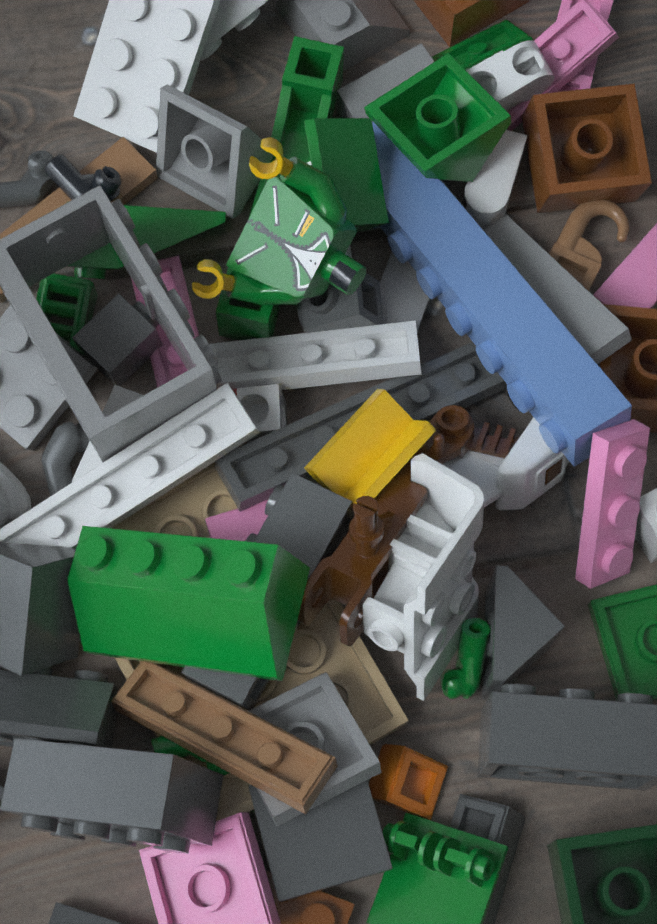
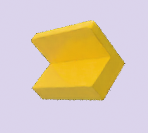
[304,389,436,504]

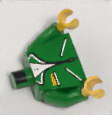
[192,137,367,305]

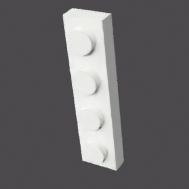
[209,320,422,390]

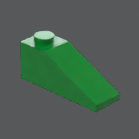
[66,202,226,279]

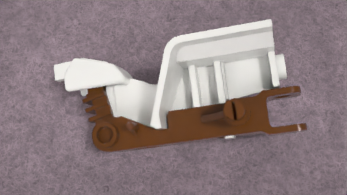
[298,405,569,701]

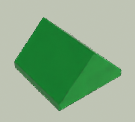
[364,53,511,182]
[304,118,389,233]

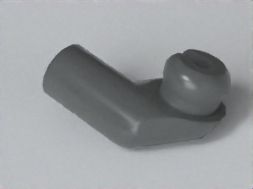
[0,151,55,208]
[41,421,90,496]

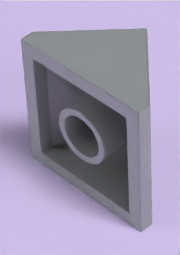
[156,84,274,219]

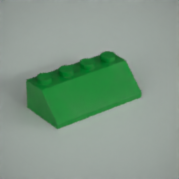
[67,526,310,681]

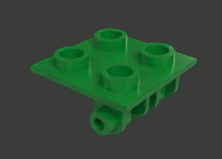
[366,813,509,924]

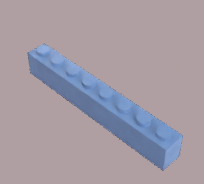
[372,122,632,467]

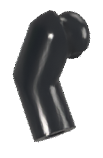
[45,154,122,202]

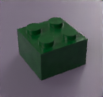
[547,824,657,924]

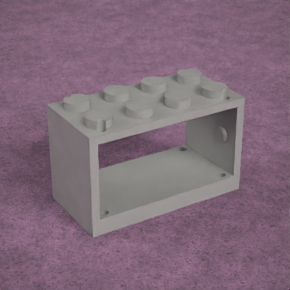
[0,185,222,462]

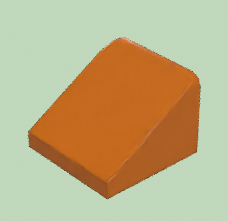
[369,744,448,820]

